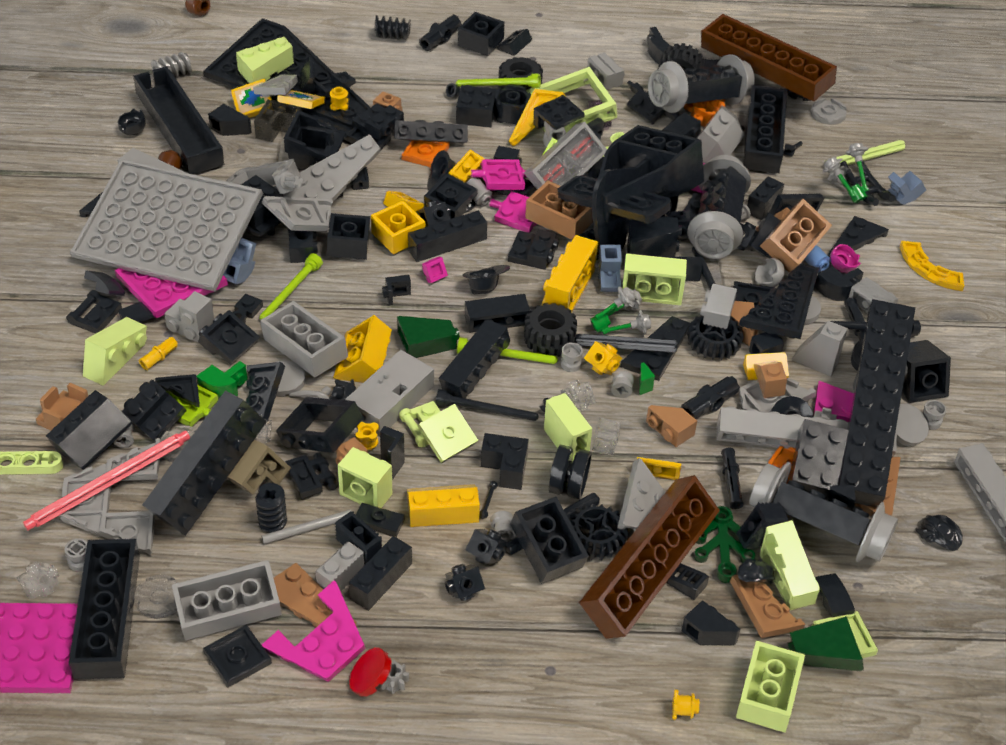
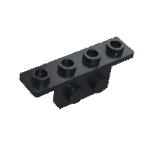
[627,80,680,125]
[394,120,468,143]

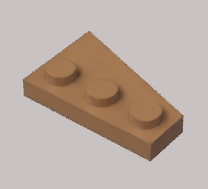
[730,575,806,638]

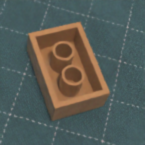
[525,181,593,240]
[760,199,832,272]

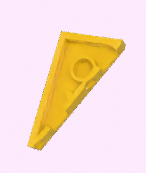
[508,89,565,146]

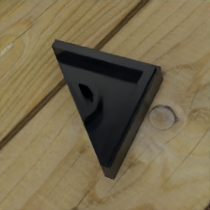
[155,374,200,407]

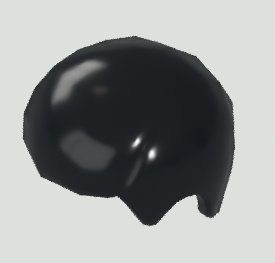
[117,108,146,135]

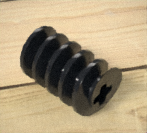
[374,15,411,40]
[255,483,287,533]

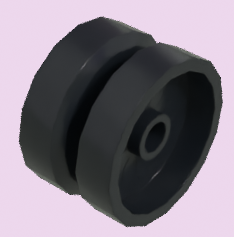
[549,444,592,500]

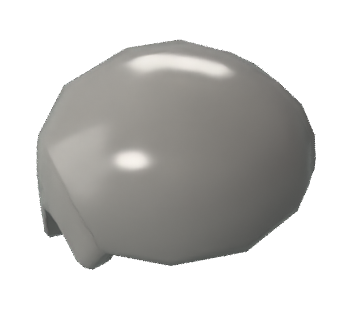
[755,258,784,287]

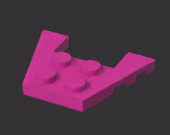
[262,581,366,682]

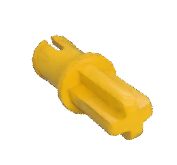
[139,337,178,370]

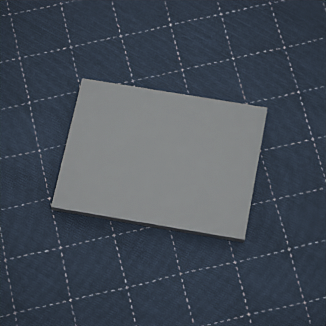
[70,159,263,291]

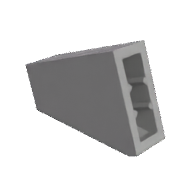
[792,321,848,376]

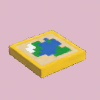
[231,78,274,118]
[277,90,325,109]

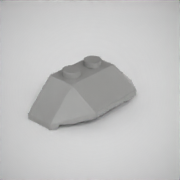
[697,105,745,163]

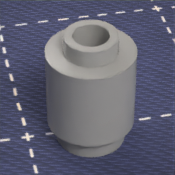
[467,177,492,206]

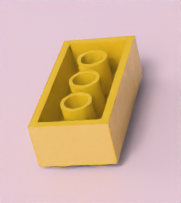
[542,235,598,313]

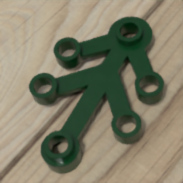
[694,506,755,583]

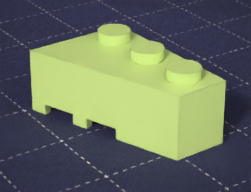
[236,37,293,84]
[83,317,147,386]
[760,521,820,610]

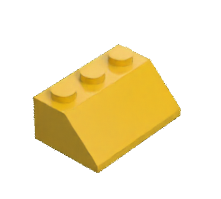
[333,315,392,383]
[407,484,480,527]

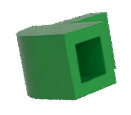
[196,361,248,400]

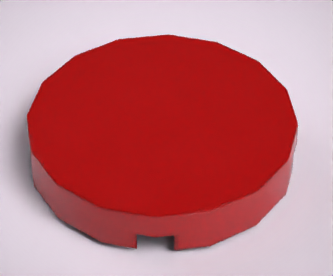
[349,647,392,697]

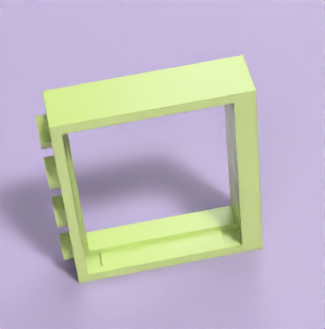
[526,67,618,133]

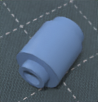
[804,245,830,272]

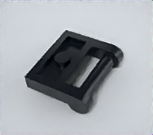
[66,290,122,334]

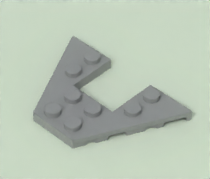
[59,438,161,555]

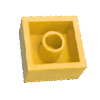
[371,201,425,254]

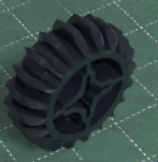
[687,315,744,360]
[569,503,629,561]

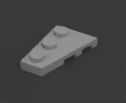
[253,75,298,97]

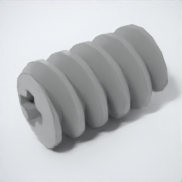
[151,52,192,77]

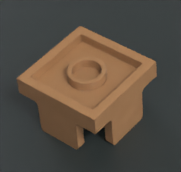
[36,383,88,430]

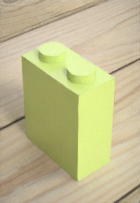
[544,393,592,460]

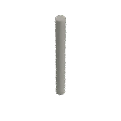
[261,509,351,544]

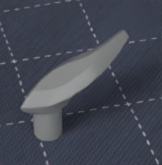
[289,386,331,399]

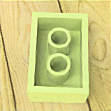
[622,254,687,305]
[736,641,805,732]

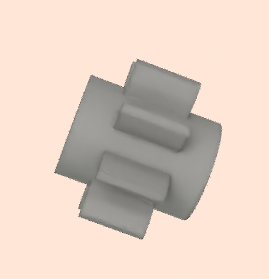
[381,660,409,694]

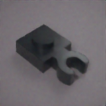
[233,294,263,324]

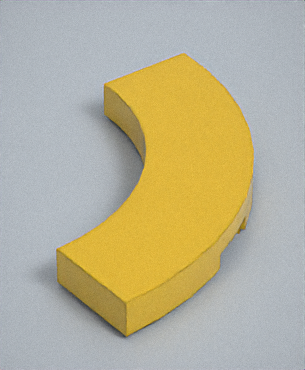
[900,241,964,291]

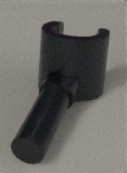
[783,141,803,156]

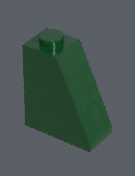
[397,316,460,358]
[787,616,864,671]

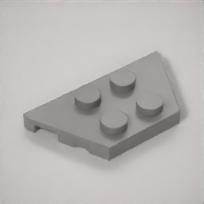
[262,196,333,231]
[739,378,816,413]
[618,458,665,532]

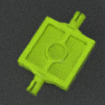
[166,385,218,428]

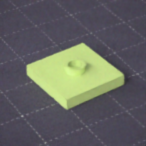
[417,404,478,463]

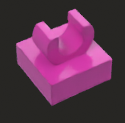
[422,256,448,283]

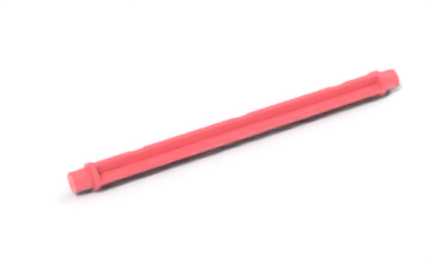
[23,430,190,531]

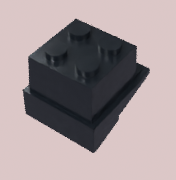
[284,111,346,170]
[241,175,284,237]

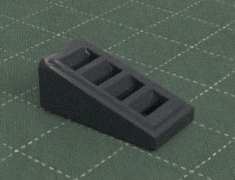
[666,563,709,600]

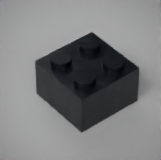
[458,12,505,56]
[456,85,497,128]
[327,213,370,260]

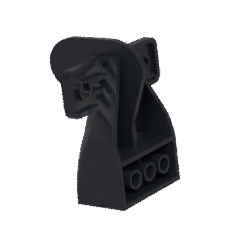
[557,125,704,252]

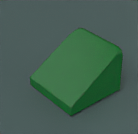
[639,362,655,395]

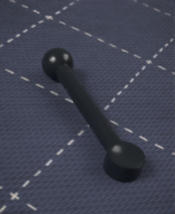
[479,481,498,519]

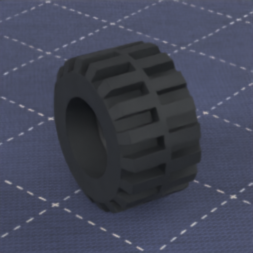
[657,43,705,71]
[498,57,543,90]
[524,303,577,357]

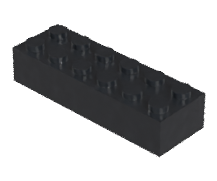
[743,85,787,173]
[143,390,267,536]
[69,539,140,680]

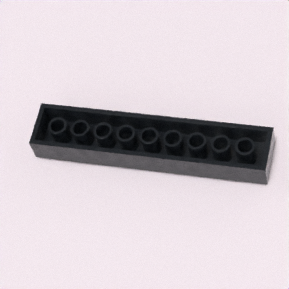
[839,299,916,508]

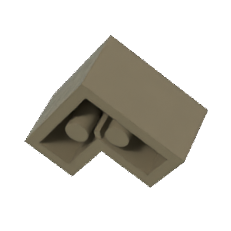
[227,439,291,495]

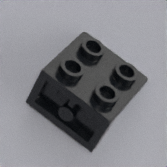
[533,95,585,130]

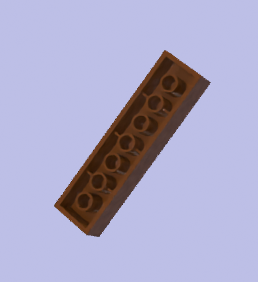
[701,14,837,102]
[579,475,720,639]

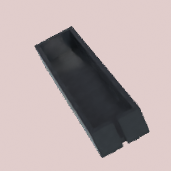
[133,66,225,174]

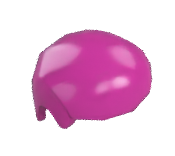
[830,244,861,273]

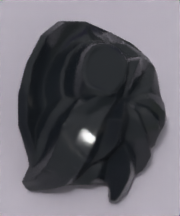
[329,379,356,400]
[915,514,963,551]
[738,558,775,584]

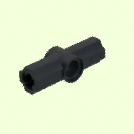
[419,14,462,51]
[681,376,740,419]

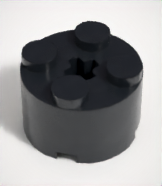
[494,84,531,125]

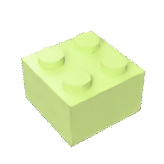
[338,447,392,508]

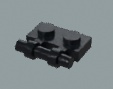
[285,452,338,499]

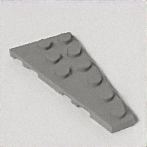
[274,135,380,202]

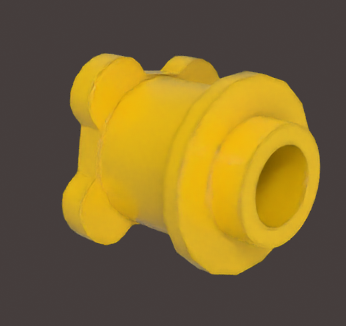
[330,87,349,110]
[355,422,379,450]
[672,689,699,720]

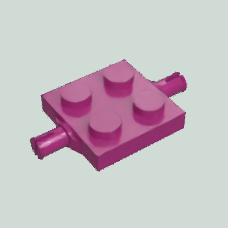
[471,159,527,190]
[489,191,537,233]

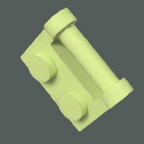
[399,401,441,447]

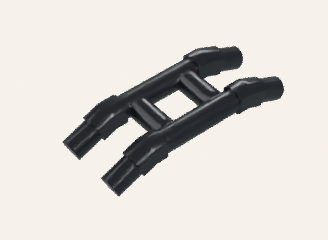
[840,161,895,206]

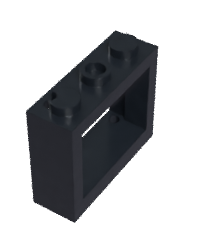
[276,397,363,453]

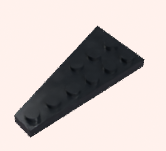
[739,264,819,339]

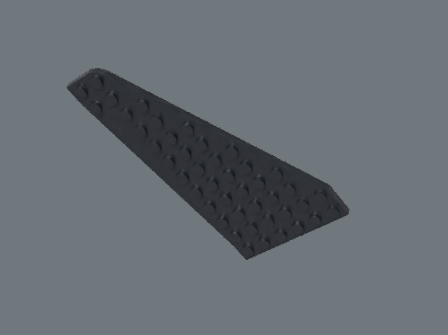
[203,18,392,151]

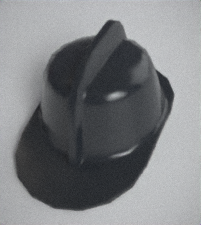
[427,150,456,190]
[462,265,510,295]

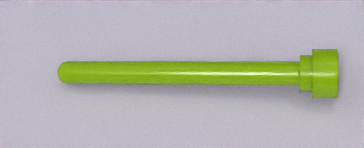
[456,74,541,88]
[259,253,323,320]
[457,337,558,364]

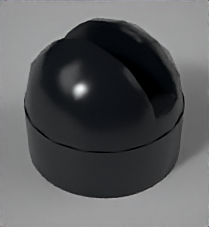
[446,83,461,98]

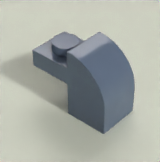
[887,171,926,204]
[224,238,256,284]
[598,245,622,292]

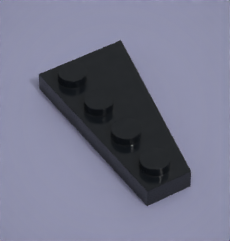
[620,316,690,381]

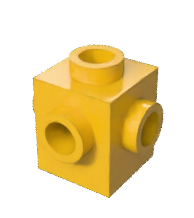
[584,341,622,375]

